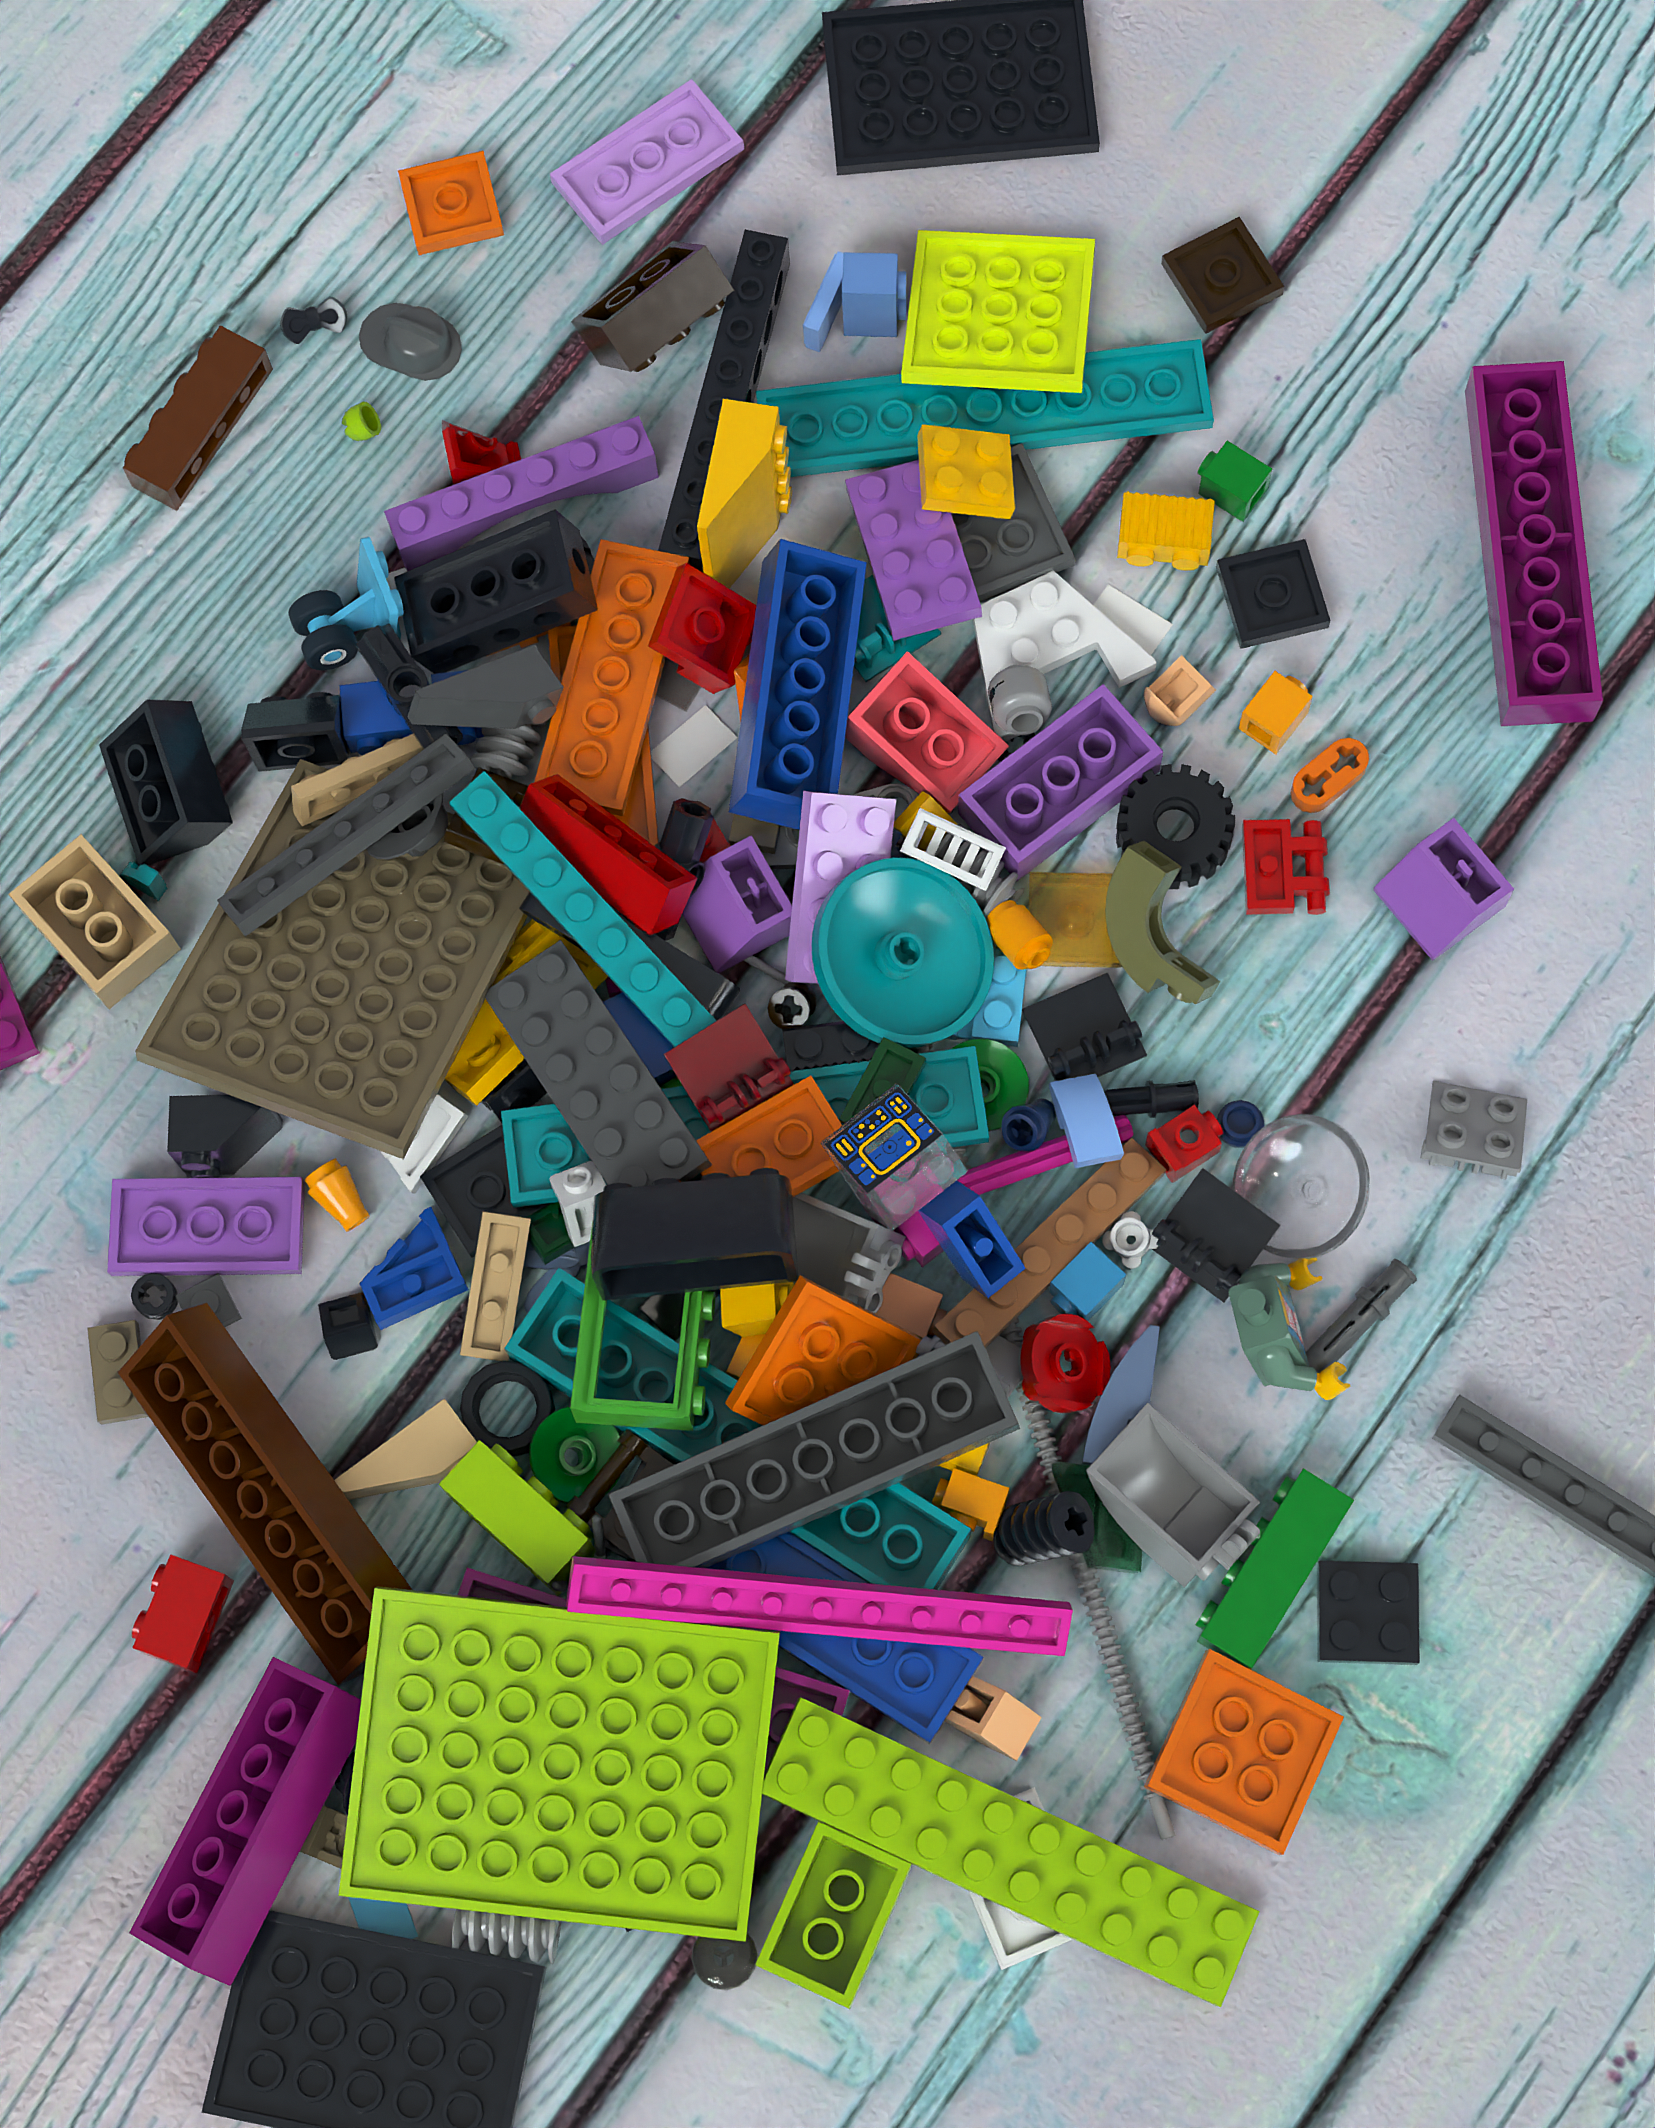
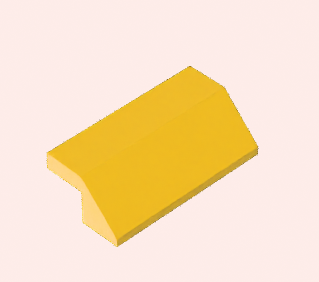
[444,919,608,1106]

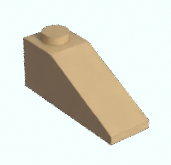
[334,1398,477,1500]

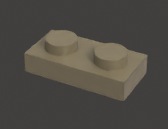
[87,1320,149,1425]

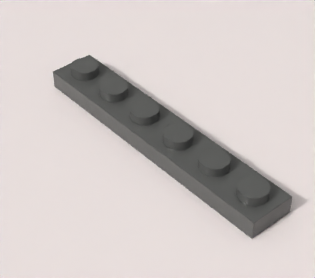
[217,734,475,937]
[1432,1394,1655,1577]

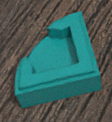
[120,861,168,902]

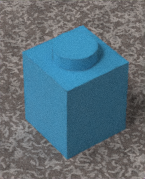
[1049,1242,1126,1321]

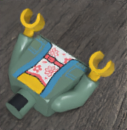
[1228,1254,1351,1400]

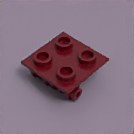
[663,1003,794,1132]

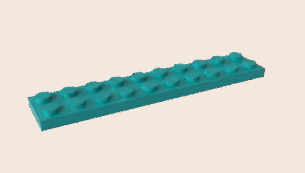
[756,339,1214,477]
[501,1046,989,1208]

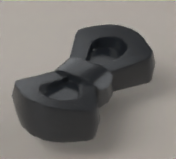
[280,296,347,344]

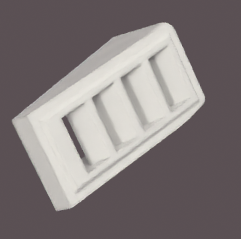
[899,808,1006,891]

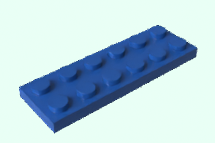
[707,1532,983,1744]

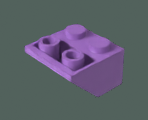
[1373,818,1514,961]
[682,836,792,974]

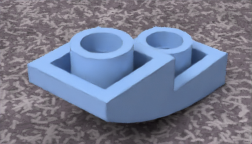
[1049,1074,1124,1168]

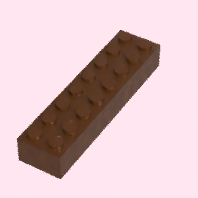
[118,1302,412,1686]

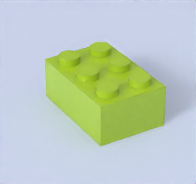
[439,1440,595,1596]
[755,1821,912,2009]

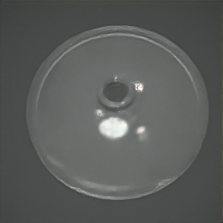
[1232,1114,1370,1259]

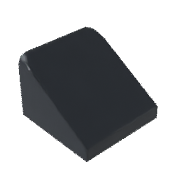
[318,1292,378,1360]

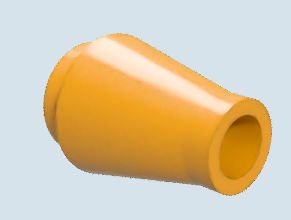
[304,1158,370,1232]

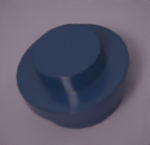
[1217,1100,1264,1148]

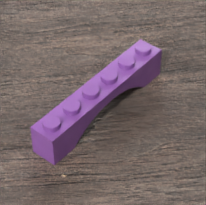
[384,416,659,571]

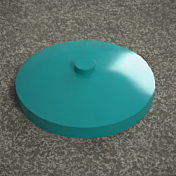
[811,858,994,1048]

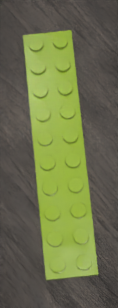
[762,1697,1260,2007]

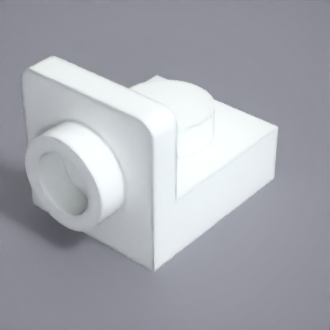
[549,1161,606,1247]

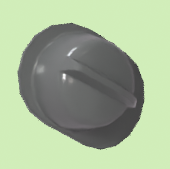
[359,303,462,381]
[366,793,448,859]

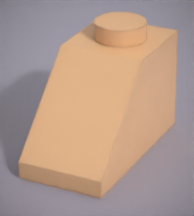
[944,1676,1042,1761]

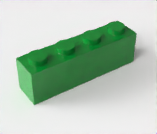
[1195,1468,1354,1669]

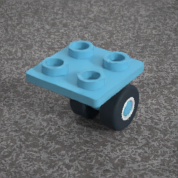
[288,537,404,671]

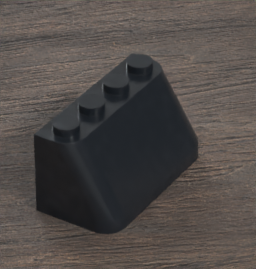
[591,1168,799,1301]

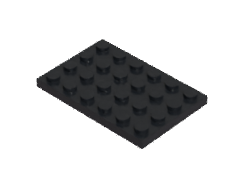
[822,0,1100,176]
[201,1910,547,2128]

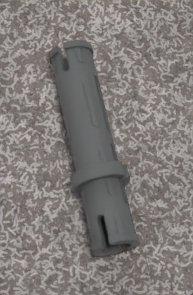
[1306,1259,1417,1373]

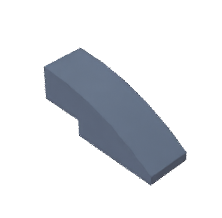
[1080,1325,1160,1471]

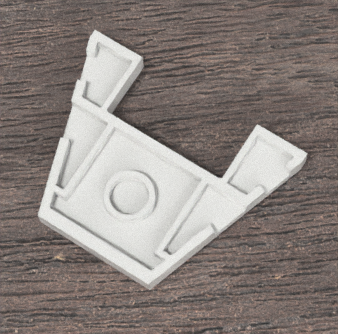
[973,571,1157,741]

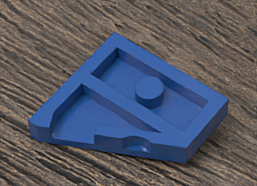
[359,1207,469,1330]

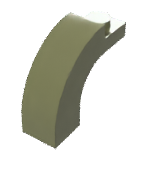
[1105,841,1221,1004]

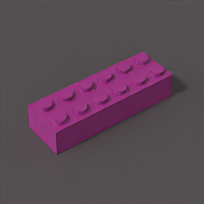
[129,1657,361,1986]

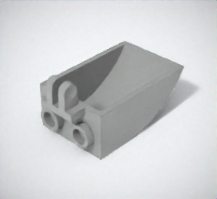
[793,1193,906,1314]
[1086,1403,1260,1588]

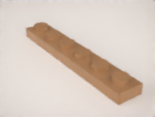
[932,1138,1166,1348]

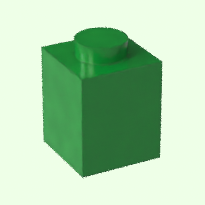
[1197,440,1273,522]

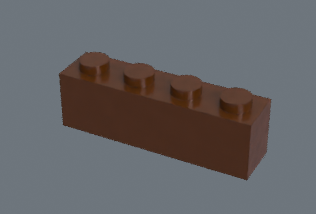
[123,325,273,511]

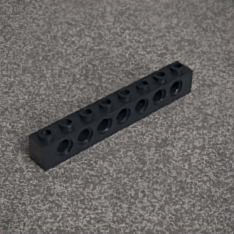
[658,229,790,573]

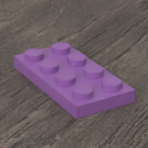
[845,460,982,641]
[107,1177,305,1276]

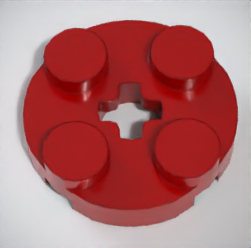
[1020,1314,1111,1413]

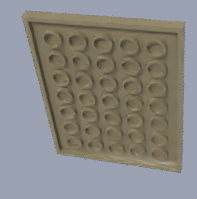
[135,759,529,1160]

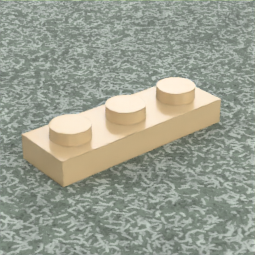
[291,734,423,826]
[460,1211,531,1361]

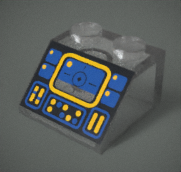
[820,1084,968,1231]

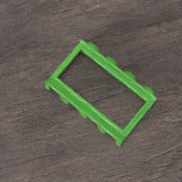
[570,1221,715,1431]

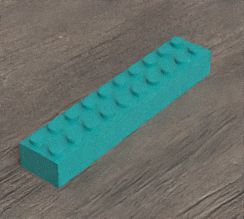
[504,1268,971,1590]

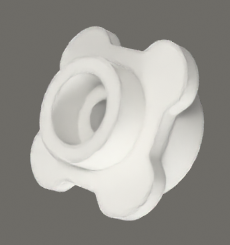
[1102,1211,1158,1269]

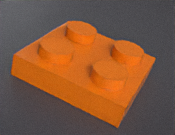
[398,151,504,255]

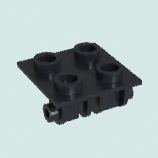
[1022,973,1147,1081]
[1152,1168,1281,1303]

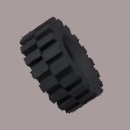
[1116,764,1235,889]

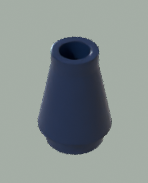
[1001,1098,1056,1151]

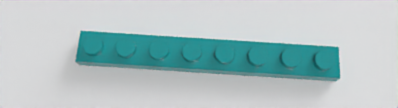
[449,771,716,1047]

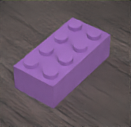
[958,684,1163,881]

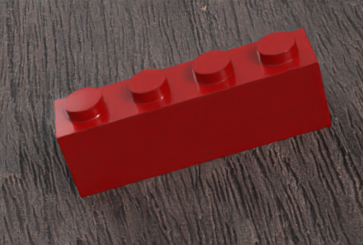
[519,774,697,935]

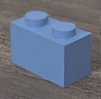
[842,252,907,337]

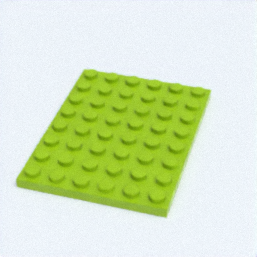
[338,1586,780,1942]

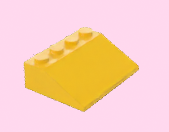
[697,399,792,589]

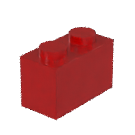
[132,1554,234,1673]

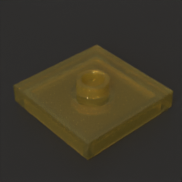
[1029,872,1122,968]

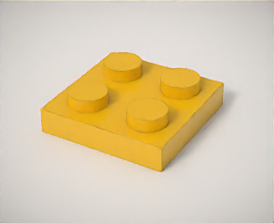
[917,424,1015,519]

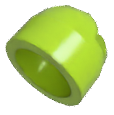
[342,402,381,441]

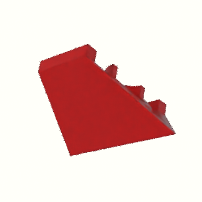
[442,420,521,485]

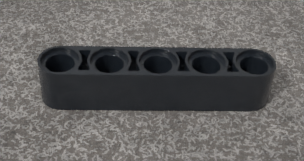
[519,892,740,1021]

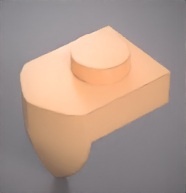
[1144,655,1216,726]

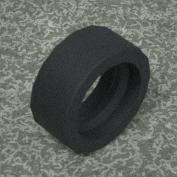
[460,1361,556,1457]

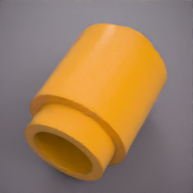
[986,900,1053,970]

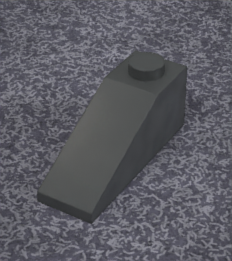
[407,644,564,729]

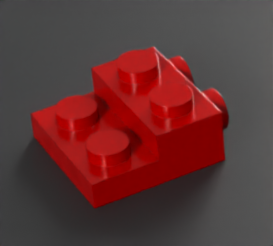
[648,563,756,694]

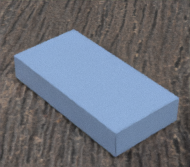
[803,251,843,352]

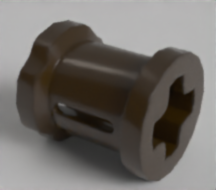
[767,982,817,1029]

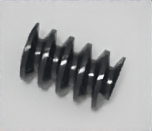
[994,1491,1095,1566]

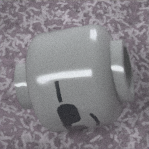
[988,665,1052,735]

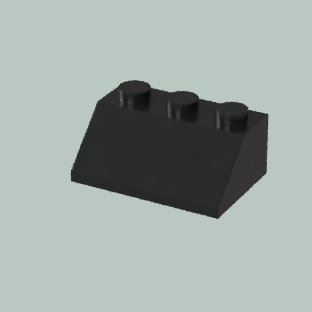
[99,699,233,866]

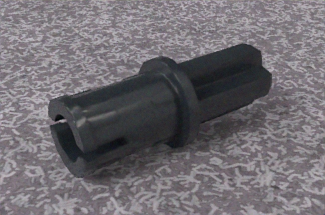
[1104,1080,1199,1118]

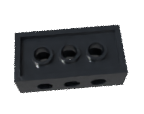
[394,509,598,674]

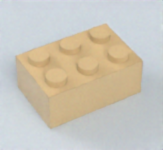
[8,834,181,1009]

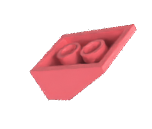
[845,651,1009,814]

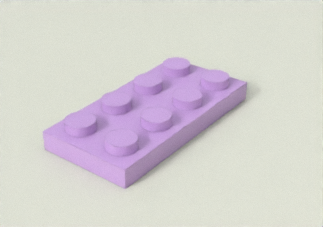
[550,79,744,245]
[785,791,896,984]

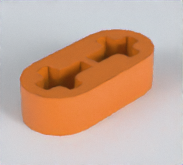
[1290,738,1369,813]

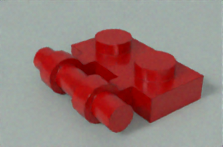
[1242,819,1330,915]

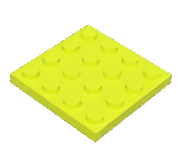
[901,230,1095,393]

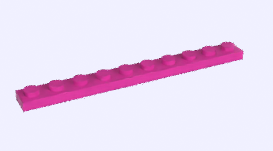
[566,1556,1073,1656]

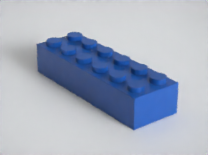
[728,539,867,830]

